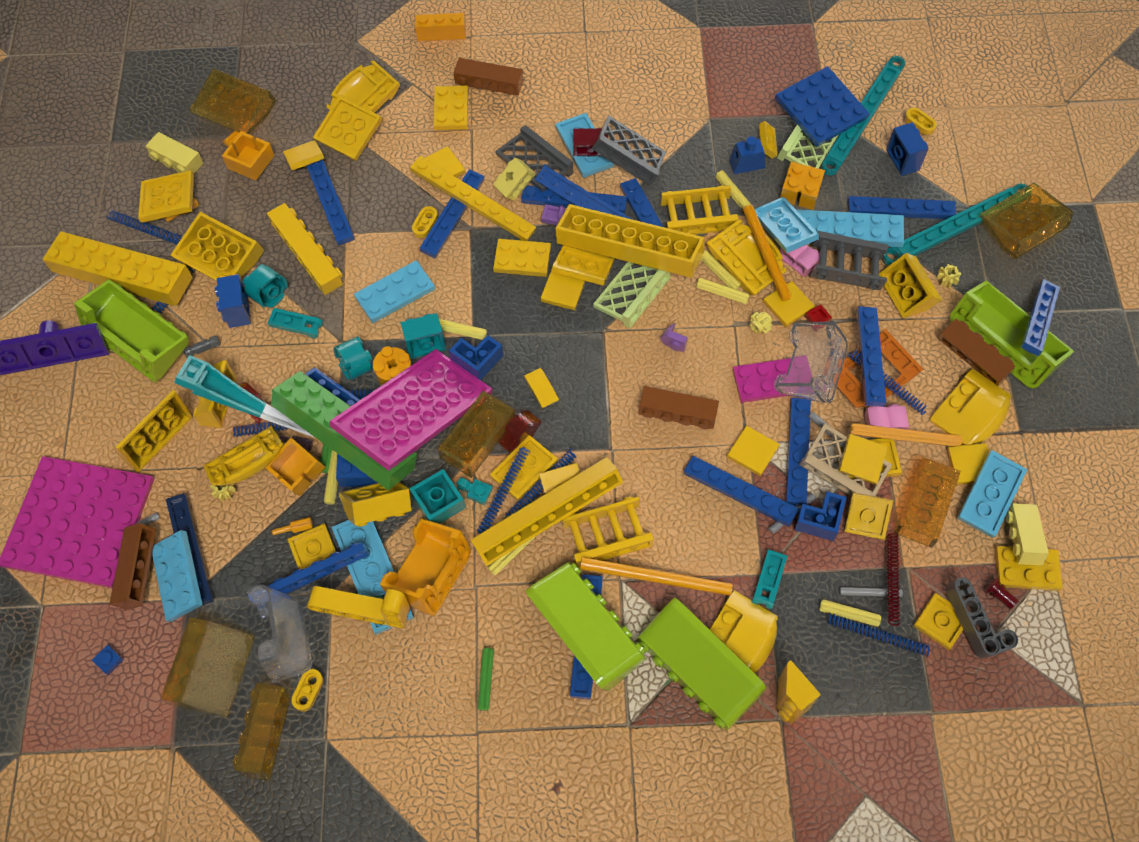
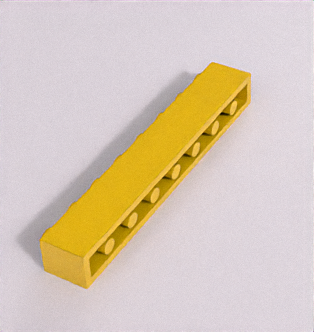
[471,457,624,567]

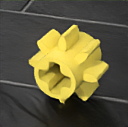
[936,264,961,288]
[749,311,772,334]
[210,484,236,502]

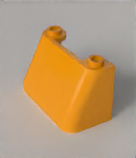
[380,518,471,616]

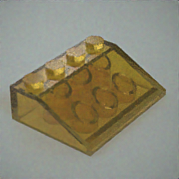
[189,68,277,134]
[980,182,1074,260]
[160,617,255,717]

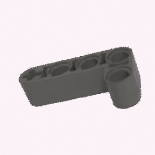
[946,577,1018,659]

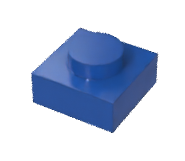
[92,645,124,675]

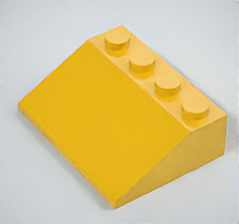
[170,212,264,281]
[115,390,193,473]

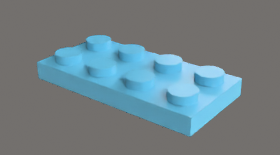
[555,113,614,178]
[755,197,819,253]
[354,260,435,324]
[957,450,1028,538]
[152,530,202,622]

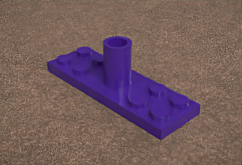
[0,320,110,375]

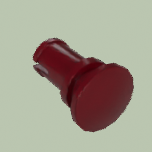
[984,577,1019,609]

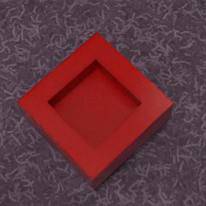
[805,304,832,330]

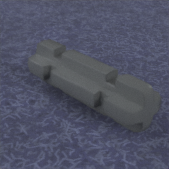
[183,335,220,358]

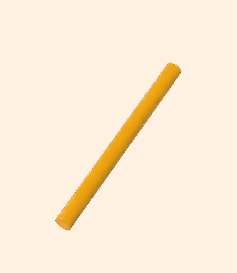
[580,557,733,596]

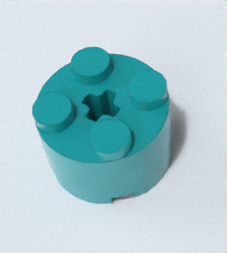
[243,264,288,308]
[333,336,373,381]

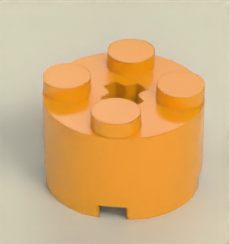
[373,346,412,386]

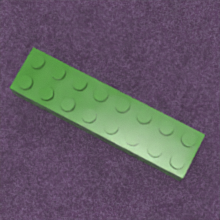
[271,371,417,491]

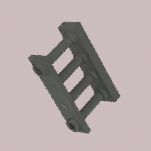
[810,231,888,290]

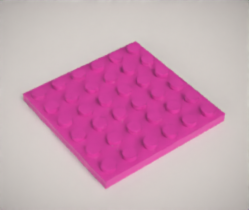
[0,456,155,588]

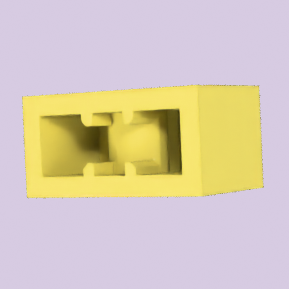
[493,157,536,201]

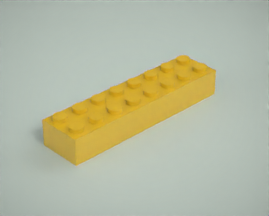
[555,204,705,278]
[42,231,193,306]

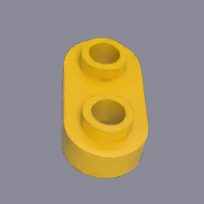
[905,108,937,135]
[412,206,438,238]
[292,669,324,712]

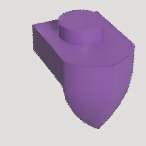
[541,204,566,226]
[660,323,688,352]

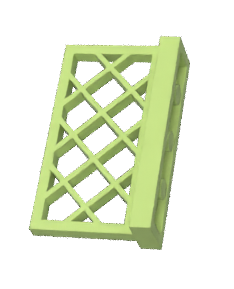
[777,125,839,169]
[593,262,670,329]

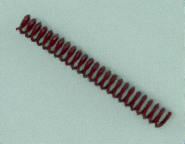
[887,533,900,626]

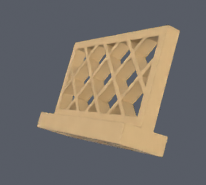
[799,424,892,497]

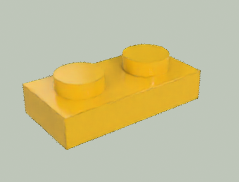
[759,121,778,159]

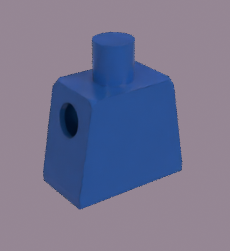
[729,136,765,174]

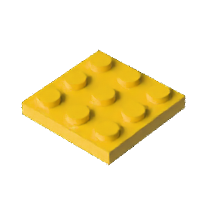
[313,95,382,161]
[138,170,194,223]

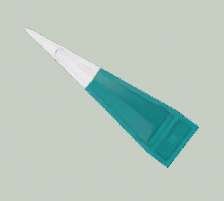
[174,355,314,437]

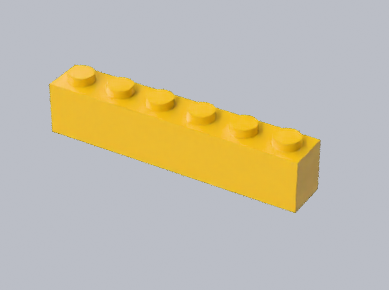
[267,203,343,296]

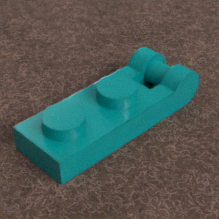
[267,308,323,339]
[752,549,788,610]

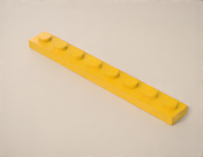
[410,156,536,241]

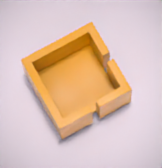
[222,131,274,181]
[780,162,825,210]
[265,438,326,496]

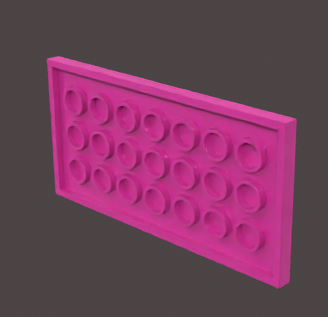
[330,349,493,471]

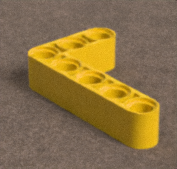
[307,586,410,628]

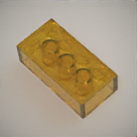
[438,391,516,478]
[894,457,961,548]
[233,682,291,782]

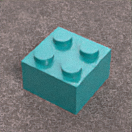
[400,313,446,359]
[409,469,466,524]

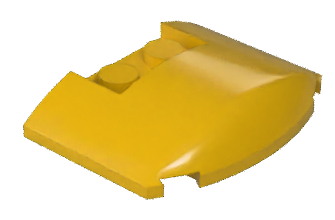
[326,60,400,113]
[707,220,786,296]
[929,368,1011,445]
[203,426,283,486]
[710,590,778,673]

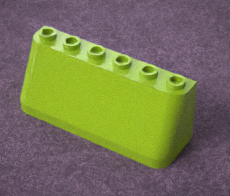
[74,279,189,383]
[950,280,1075,388]
[525,562,647,691]
[637,598,766,731]

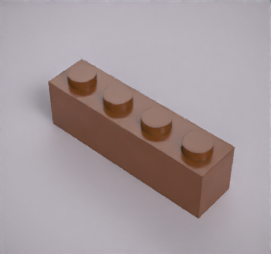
[453,58,524,96]
[939,318,1016,386]
[639,386,719,429]
[109,523,156,610]

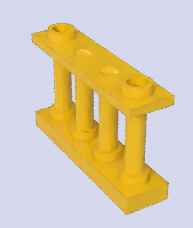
[660,185,739,235]
[562,496,654,568]

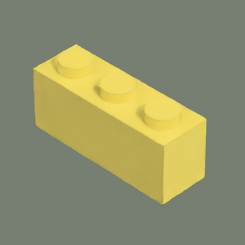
[145,132,203,174]
[1006,503,1049,566]

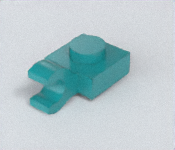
[457,477,493,506]

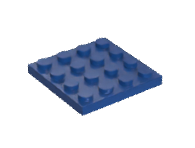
[775,66,870,147]

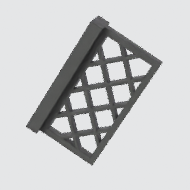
[592,116,666,185]
[496,125,573,192]

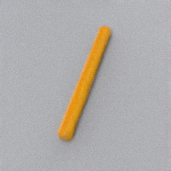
[743,205,791,301]
[850,423,963,447]

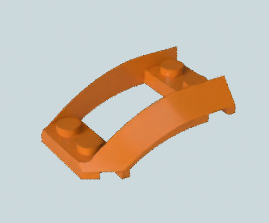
[831,328,923,408]

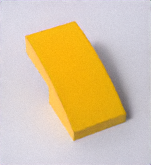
[524,368,559,409]

